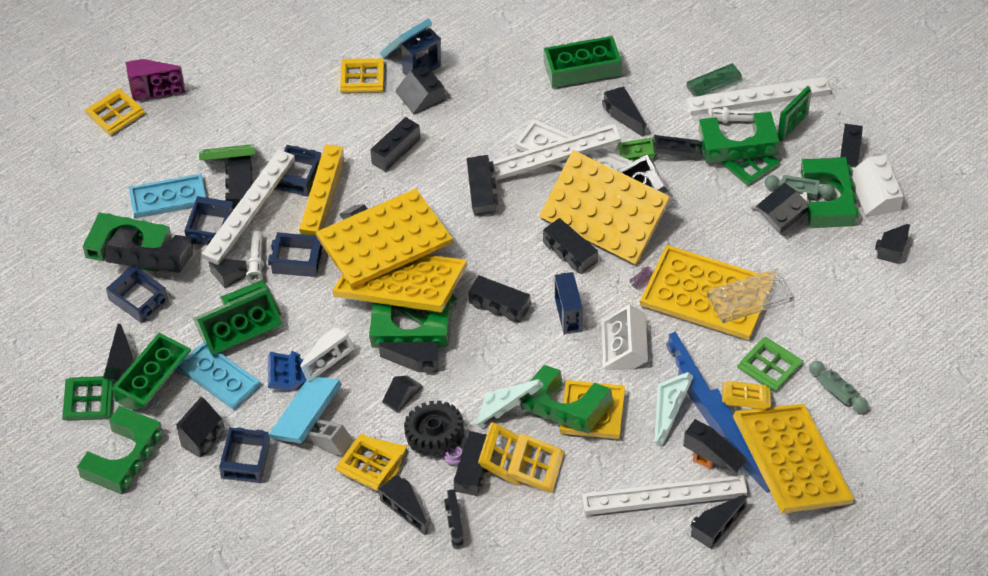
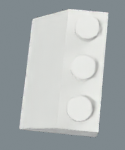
[850,155,904,217]
[601,304,648,369]

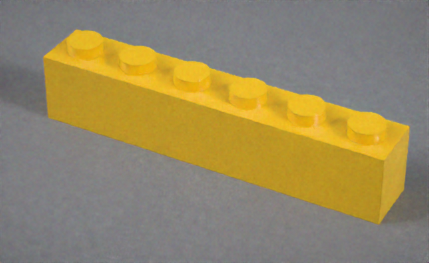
[299,144,345,235]

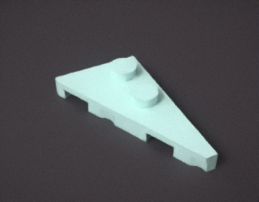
[654,372,693,446]
[476,379,543,428]

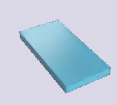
[379,18,432,58]
[129,173,206,219]
[177,342,261,410]
[269,377,342,444]

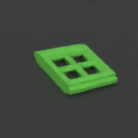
[737,336,804,392]

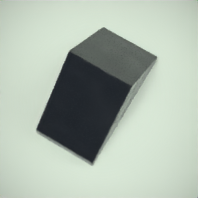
[208,259,248,288]
[382,375,423,413]

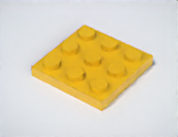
[559,380,625,439]

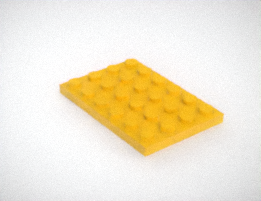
[539,150,671,265]
[316,188,453,289]
[640,245,775,340]
[332,255,467,312]
[733,403,854,514]

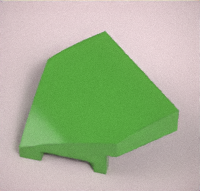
[617,137,657,162]

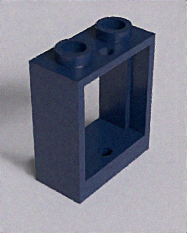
[401,28,441,76]
[274,145,322,197]
[184,196,234,245]
[268,232,323,277]
[106,266,168,323]
[554,272,583,335]
[219,427,271,483]

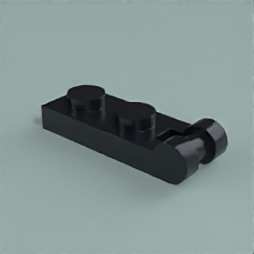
[652,135,704,161]
[444,489,464,549]

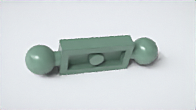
[765,175,835,199]
[809,361,868,413]

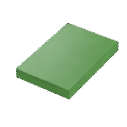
[199,144,256,161]

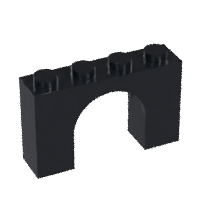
[106,227,193,273]

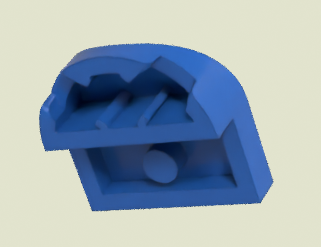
[268,351,306,392]

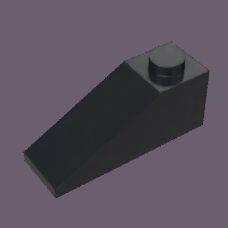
[602,86,646,136]
[103,323,133,381]
[379,342,438,373]
[683,419,747,474]
[379,474,427,535]
[690,494,748,549]

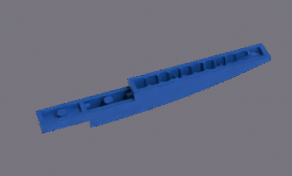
[666,332,770,493]

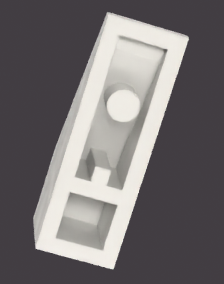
[300,328,354,382]

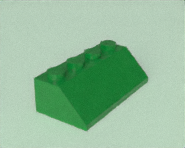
[193,288,283,355]
[112,333,191,410]

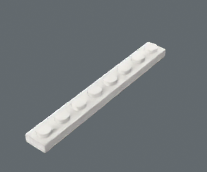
[686,77,831,116]
[491,124,621,181]
[202,149,295,265]
[582,475,747,515]

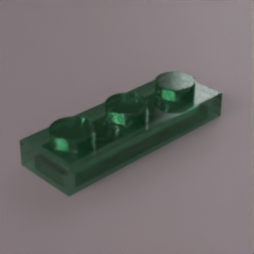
[686,63,742,97]

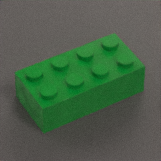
[544,35,622,88]

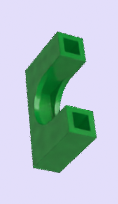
[699,111,779,163]
[800,157,859,228]
[83,212,172,273]
[369,298,452,348]
[519,365,613,434]
[77,406,163,495]

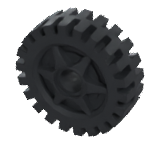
[404,400,465,457]

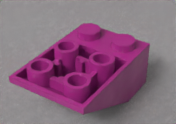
[125,59,186,101]

